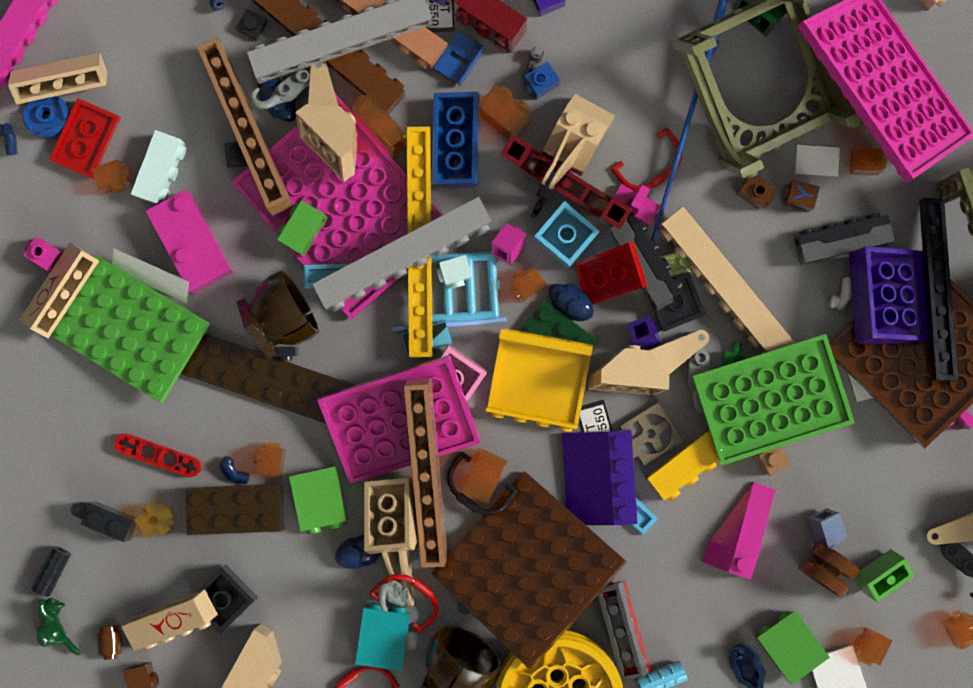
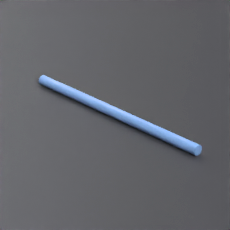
[392,317,506,332]

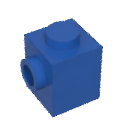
[523,61,560,100]

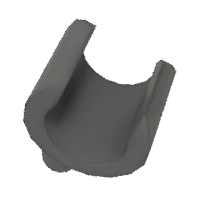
[522,46,544,78]

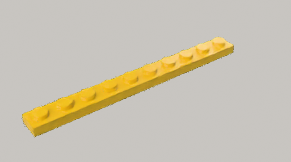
[407,127,433,358]

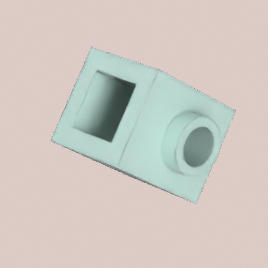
[436,255,473,289]

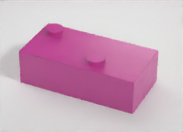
[146,189,235,294]

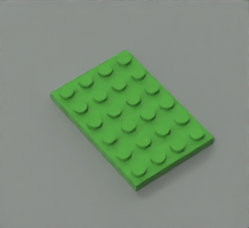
[51,255,211,403]
[691,334,855,466]

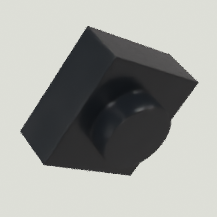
[236,9,268,41]
[224,142,248,168]
[274,346,298,361]

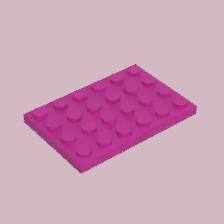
[317,355,481,484]

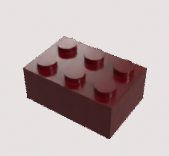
[454,0,527,53]

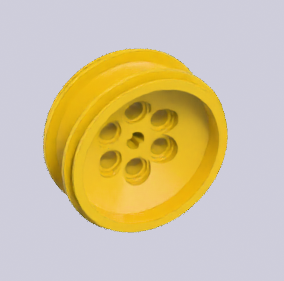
[496,630,623,688]

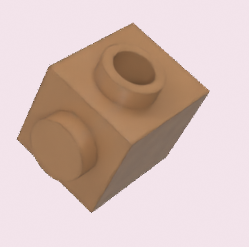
[754,447,791,476]

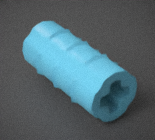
[637,661,688,688]

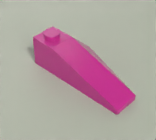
[702,482,775,580]

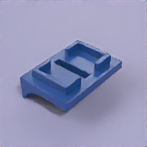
[434,31,485,86]

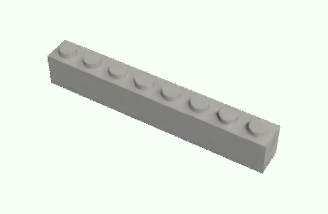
[247,0,433,84]
[312,197,492,312]

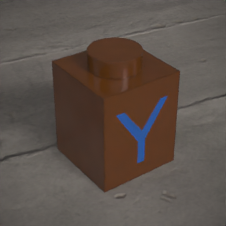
[782,179,820,212]

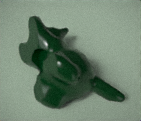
[37,597,81,655]

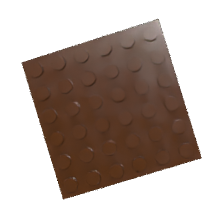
[829,279,973,449]
[431,471,627,670]

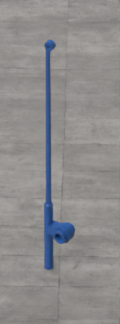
[651,0,728,240]

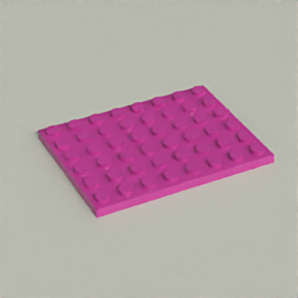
[797,0,973,183]
[231,93,443,320]

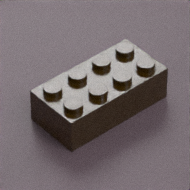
[186,483,284,535]

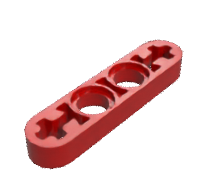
[114,433,202,477]

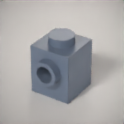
[808,508,847,548]

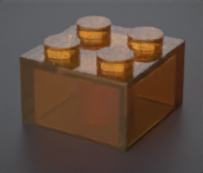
[478,84,532,140]
[460,449,507,504]

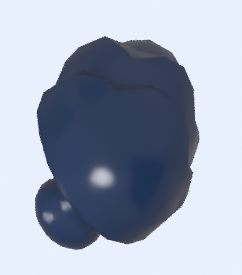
[257,78,296,122]
[548,283,594,322]
[334,535,382,569]
[729,644,766,688]

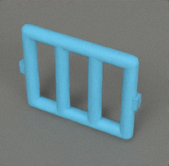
[432,251,500,323]

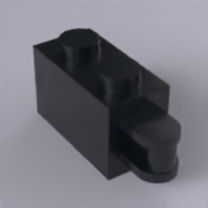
[71,502,139,542]

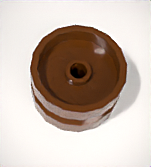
[798,542,860,598]

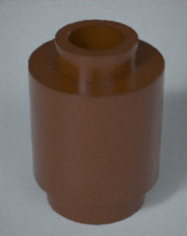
[97,625,122,660]

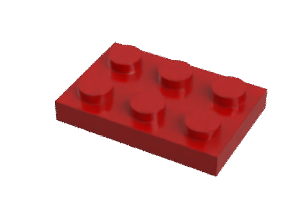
[49,98,121,180]
[574,242,647,305]

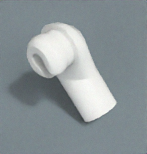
[829,277,852,310]

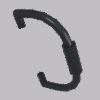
[447,451,518,515]

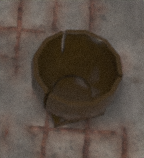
[237,271,320,358]
[420,626,501,688]

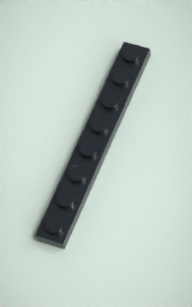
[919,198,958,381]

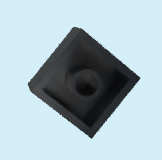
[195,565,258,634]

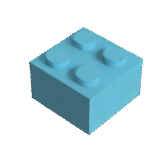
[533,201,599,269]

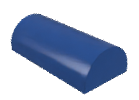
[432,91,480,188]

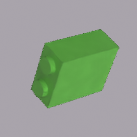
[289,466,348,534]
[756,610,830,685]

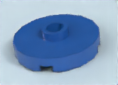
[22,96,69,138]

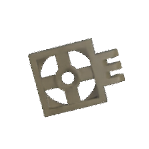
[619,402,683,465]

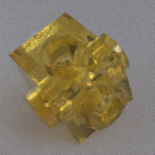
[134,502,175,539]

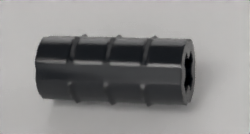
[31,546,71,597]

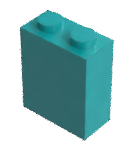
[355,602,411,671]

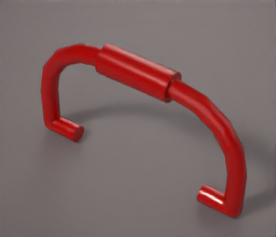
[611,128,682,190]
[369,574,439,633]
[334,666,400,688]

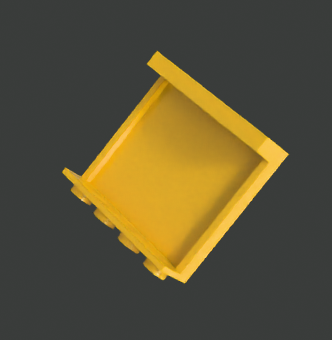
[486,328,593,432]

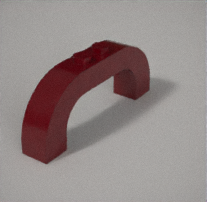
[500,134,633,230]

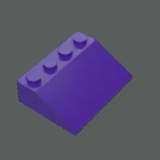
[849,246,929,344]
[562,429,638,525]

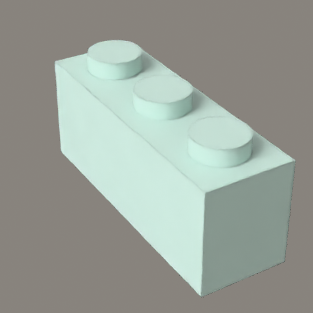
[131,130,186,205]

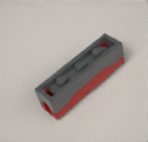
[598,580,651,682]

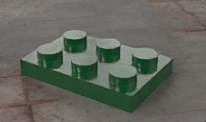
[520,300,598,348]

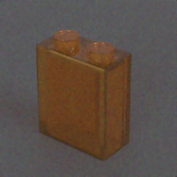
[352,93,407,157]

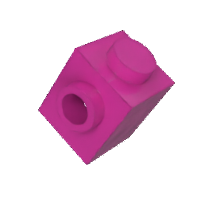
[491,223,526,265]
[23,236,63,272]

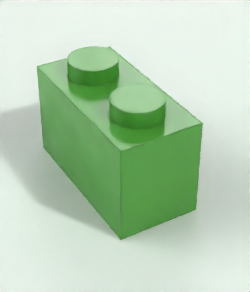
[277,200,328,257]
[856,549,915,602]

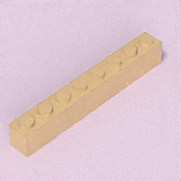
[659,207,795,353]

